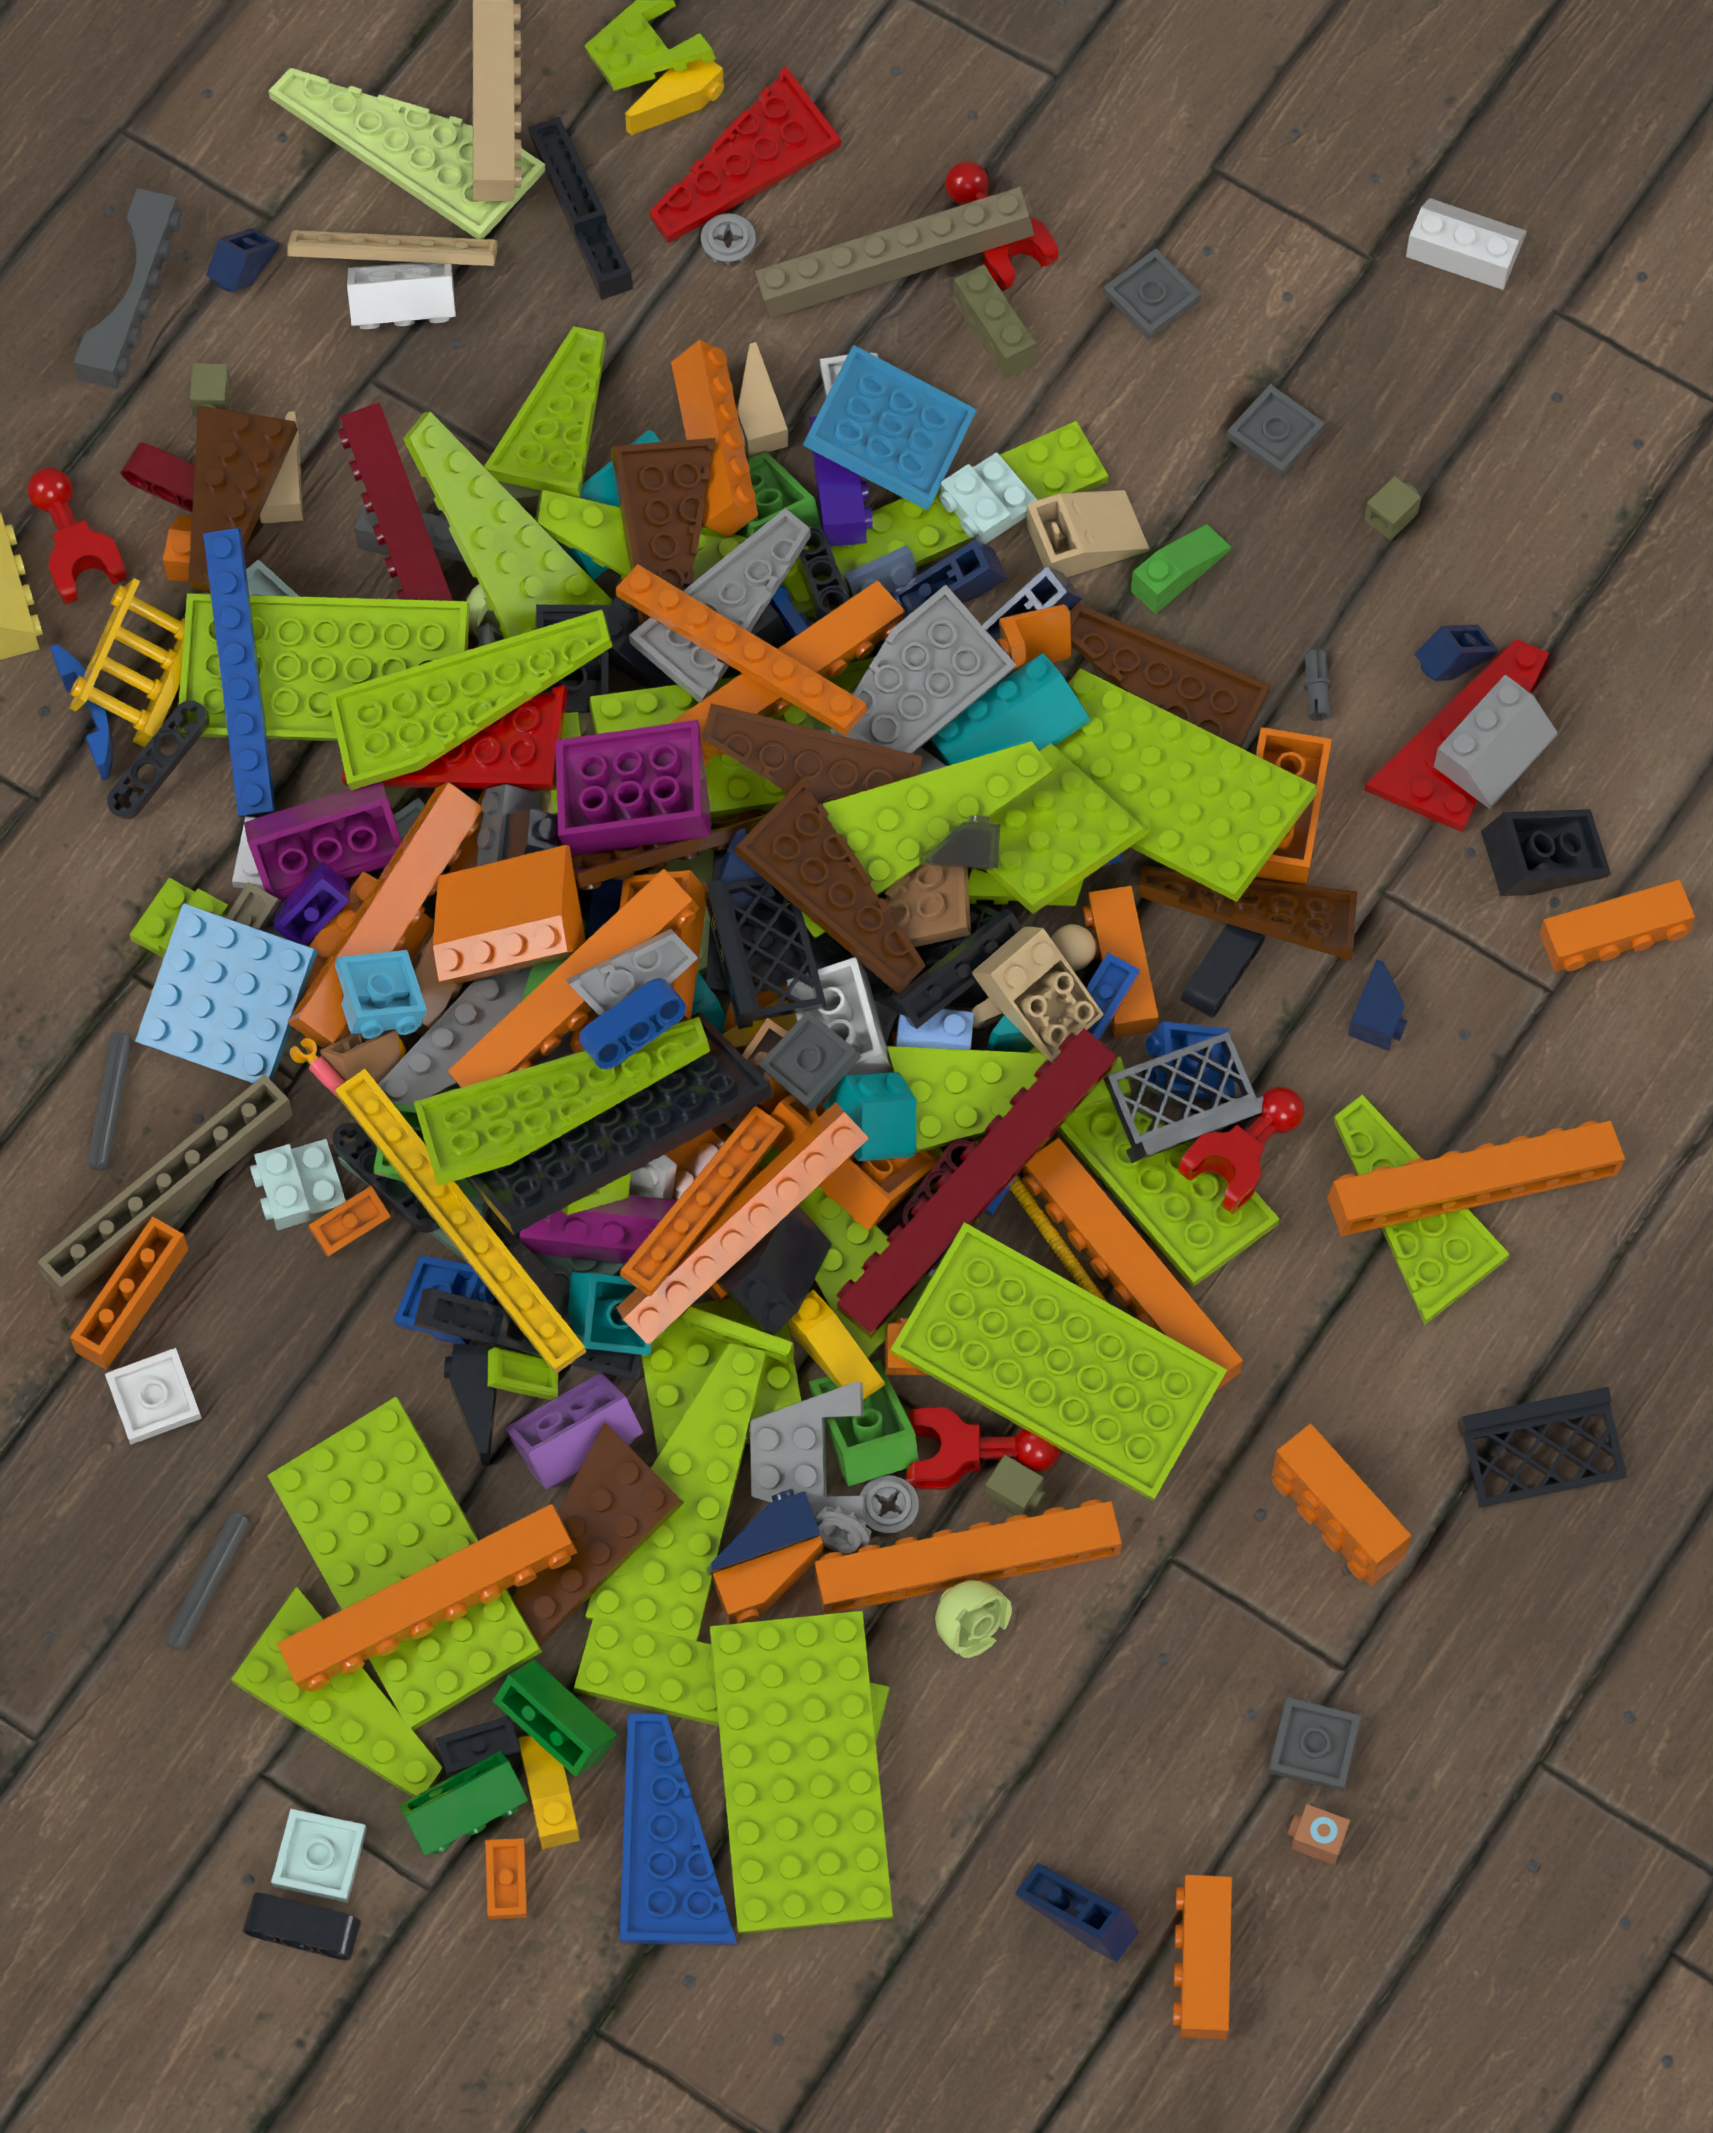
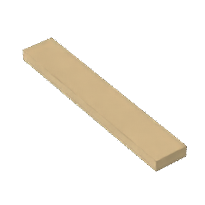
[288,230,498,266]

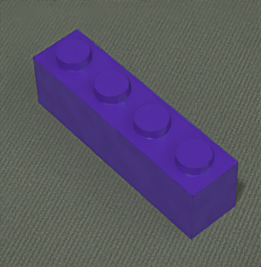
[809,416,873,547]

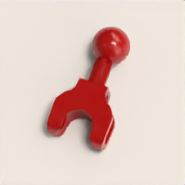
[945,161,1058,291]
[27,467,128,605]
[1177,1087,1304,1214]
[906,1407,1061,1490]

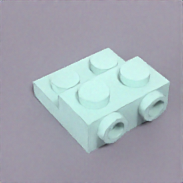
[939,452,1037,544]
[250,1139,346,1231]

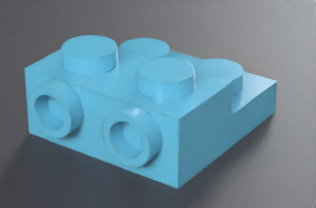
[335,950,427,1039]

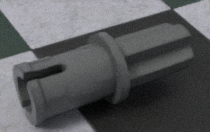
[1304,649,1332,721]

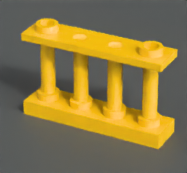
[69,578,185,748]

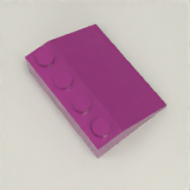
[556,720,711,856]

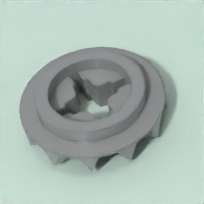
[701,214,756,265]
[860,1475,919,1536]
[814,1506,872,1554]

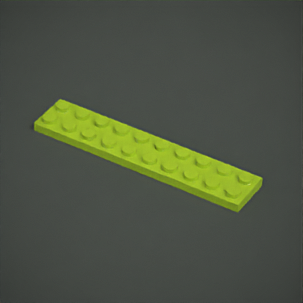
[780,421,1109,618]

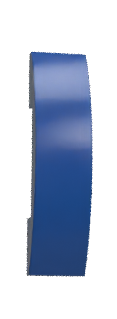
[50,644,113,781]

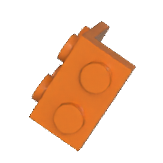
[997,605,1071,681]

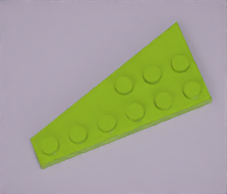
[1334,1094,1510,1325]

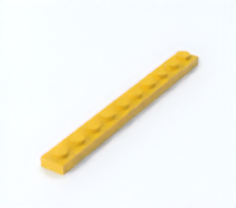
[335,1069,586,1374]

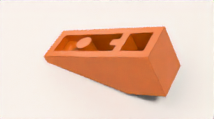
[713,1536,823,1624]

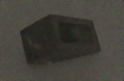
[919,815,1000,870]

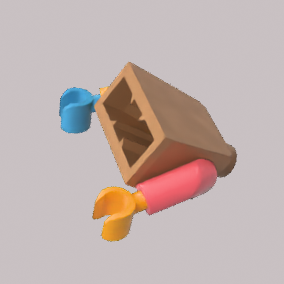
[290,1030,406,1099]

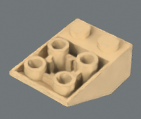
[1026,490,1150,578]
[971,927,1104,1061]

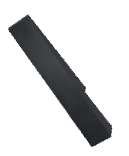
[528,117,633,300]
[414,1288,642,1381]

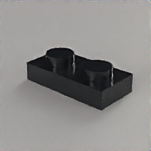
[436,1716,521,1777]

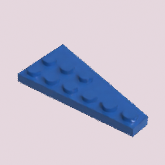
[620,1713,737,1946]

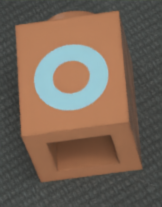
[1288,1804,1350,1865]

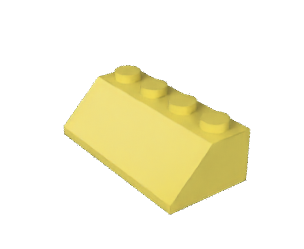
[0,513,43,660]

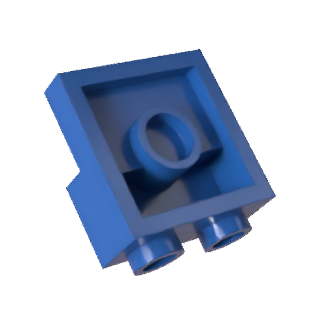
[1146,1022,1235,1102]
[393,1255,495,1345]

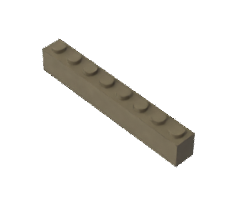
[755,187,1034,319]
[37,1074,293,1303]

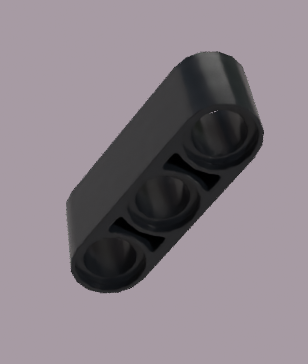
[796,526,849,621]
[1180,924,1266,1018]
[242,1892,361,1961]

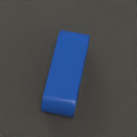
[579,978,686,1069]

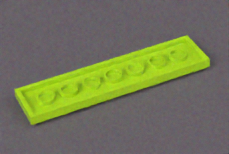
[574,1617,890,1743]

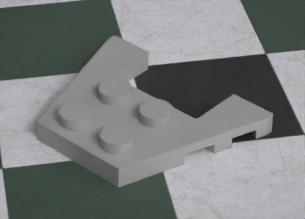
[750,1382,867,1527]

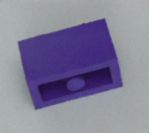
[274,862,350,946]

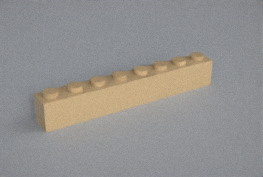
[473,0,521,202]

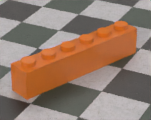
[671,339,758,537]

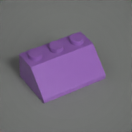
[504,1373,643,1490]

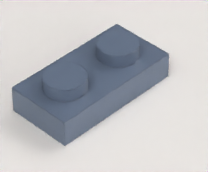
[844,545,918,599]

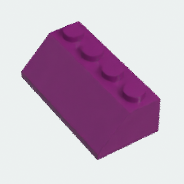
[244,781,402,900]
[520,1195,676,1264]

